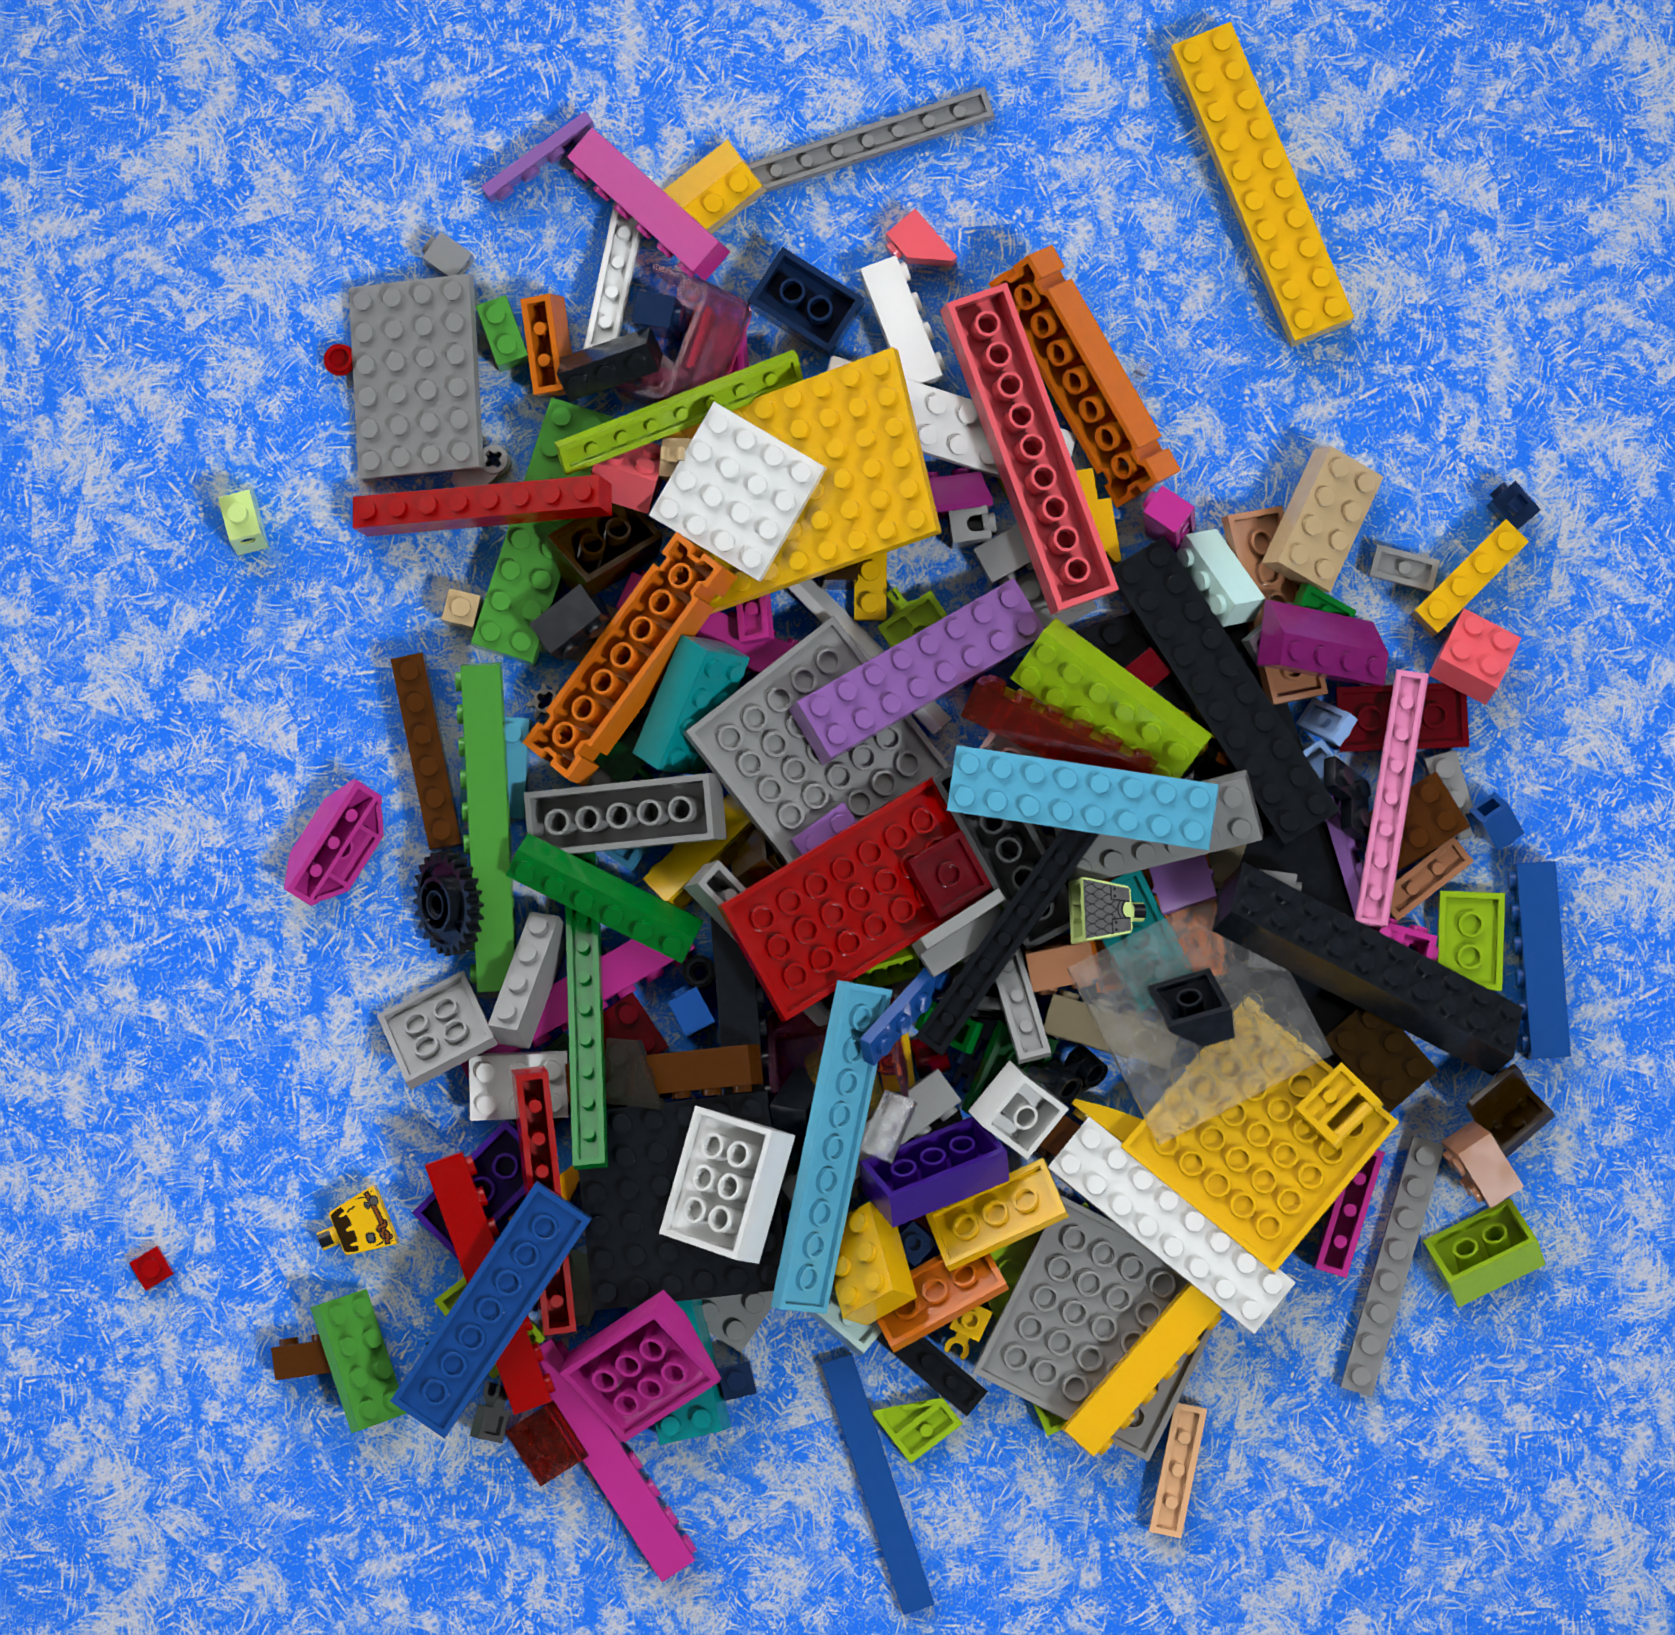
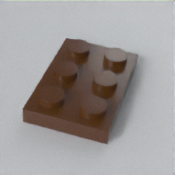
[1364,771,1471,872]

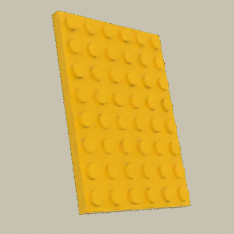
[664,347,942,614]

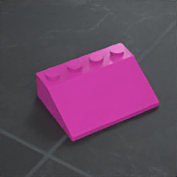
[559,1290,721,1443]

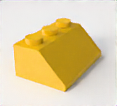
[663,139,767,234]

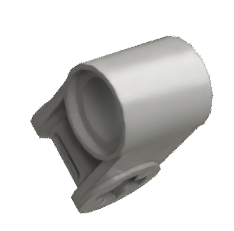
[450,445,512,487]

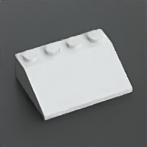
[659,1106,795,1264]

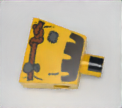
[316,1185,400,1255]

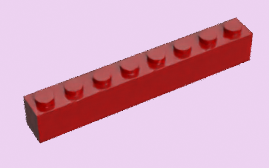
[353,475,612,537]
[511,1066,577,1336]
[425,1150,556,1415]

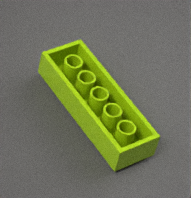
[1010,618,1213,779]

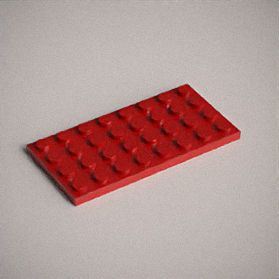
[717,776,994,1022]

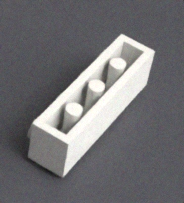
[860,255,946,386]

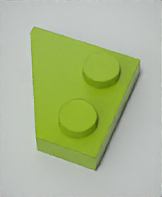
[872,1397,963,1464]

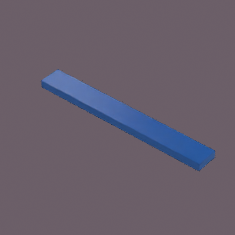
[821,1353,935,1615]

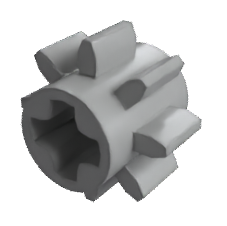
[526,682,560,720]

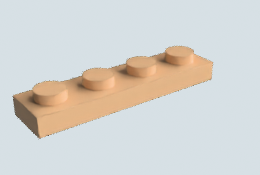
[1148,1402,1207,1538]

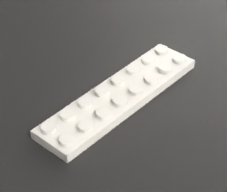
[827,355,1076,478]
[1048,1117,1296,1335]

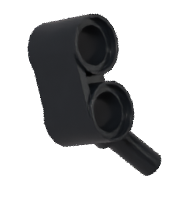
[1028,1045,1108,1102]

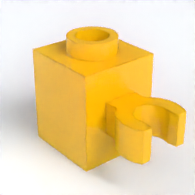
[944,1306,993,1360]

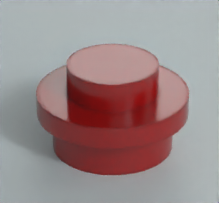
[324,344,353,376]

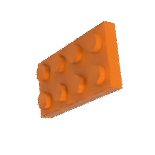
[876,1254,1009,1353]

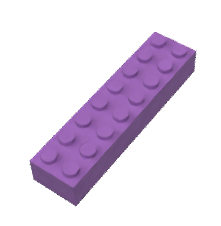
[789,578,1045,766]

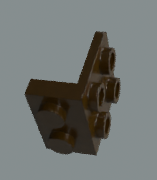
[1466,1064,1555,1158]

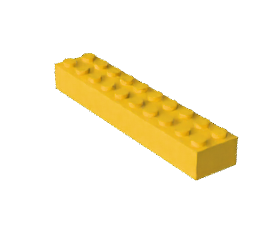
[1169,22,1355,348]

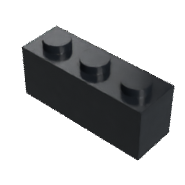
[557,327,663,402]

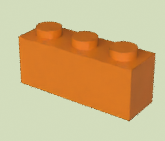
[520,293,572,398]

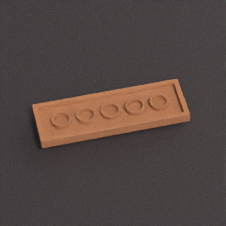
[1221,506,1328,705]

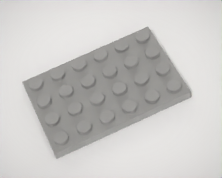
[349,274,484,480]

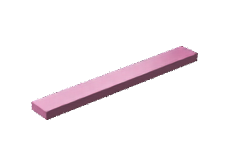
[1355,669,1429,929]

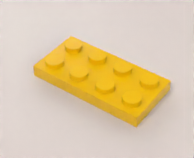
[926,1158,1069,1272]

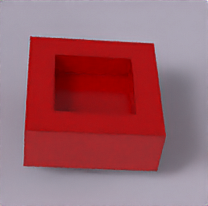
[129,1246,175,1291]

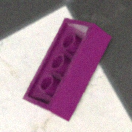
[927,468,993,520]
[1257,600,1389,686]

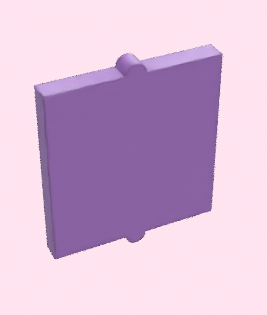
[1149,854,1218,916]

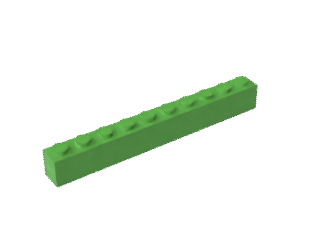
[455,662,517,992]

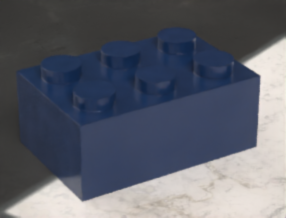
[748,247,864,359]

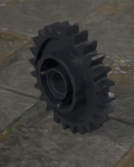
[413,850,484,956]

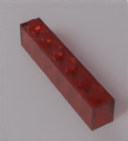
[961,675,1159,774]

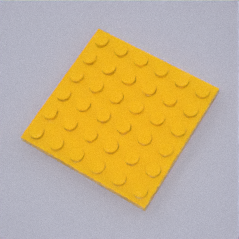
[1120,998,1399,1273]

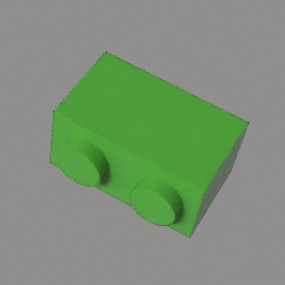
[476,295,529,372]

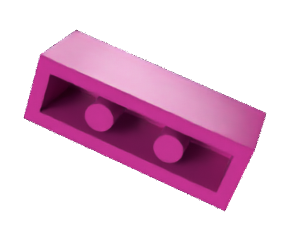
[1142,485,1196,554]

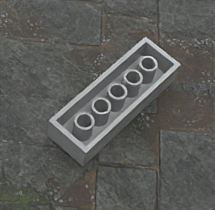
[1054,770,1263,881]
[524,773,727,855]

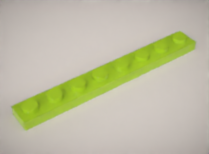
[554,350,804,475]

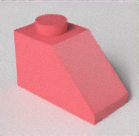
[885,209,957,267]

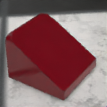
[910,1038,951,1078]

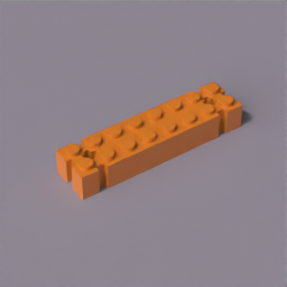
[988,245,1181,508]
[522,531,738,786]

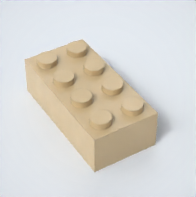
[1261,446,1383,592]

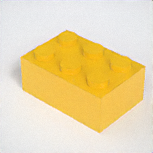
[833,1202,917,1326]

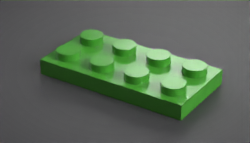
[310,1289,407,1433]

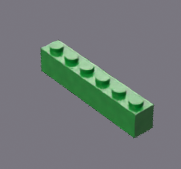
[506,833,704,963]

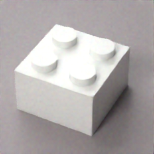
[968,1060,1069,1160]

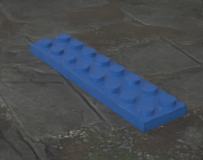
[390,1181,592,1439]

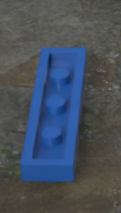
[860,967,951,1066]

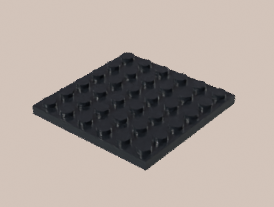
[578,1091,785,1310]

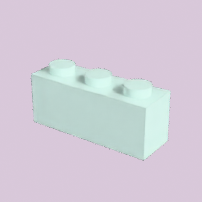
[1176,529,1266,627]

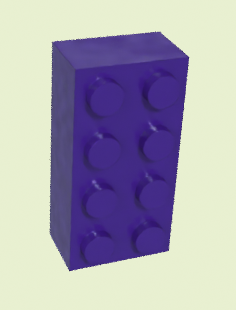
[859,1116,1010,1228]
[412,1120,525,1259]

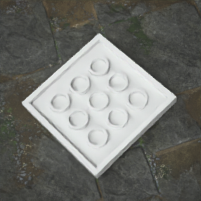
[649,402,827,581]

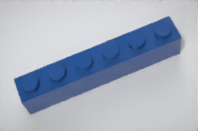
[1507,861,1571,1060]

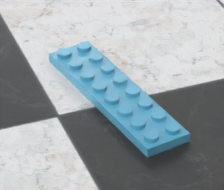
[947,745,1220,850]

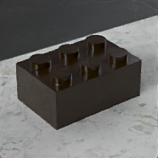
[1320,1007,1438,1113]

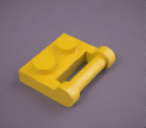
[1294,1062,1383,1151]

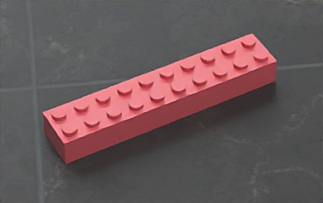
[940,283,1119,615]

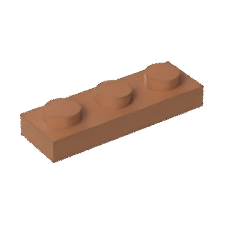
[1390,837,1474,921]

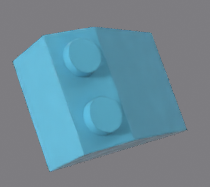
[460,717,532,819]

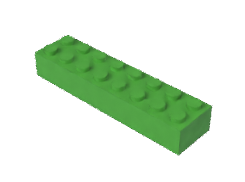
[471,397,613,667]

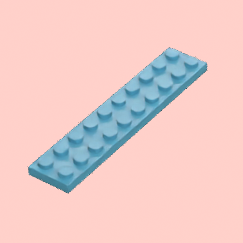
[771,980,893,1314]

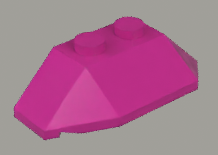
[284,779,384,906]

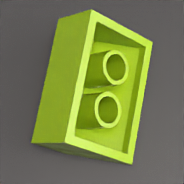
[1423,1198,1546,1308]

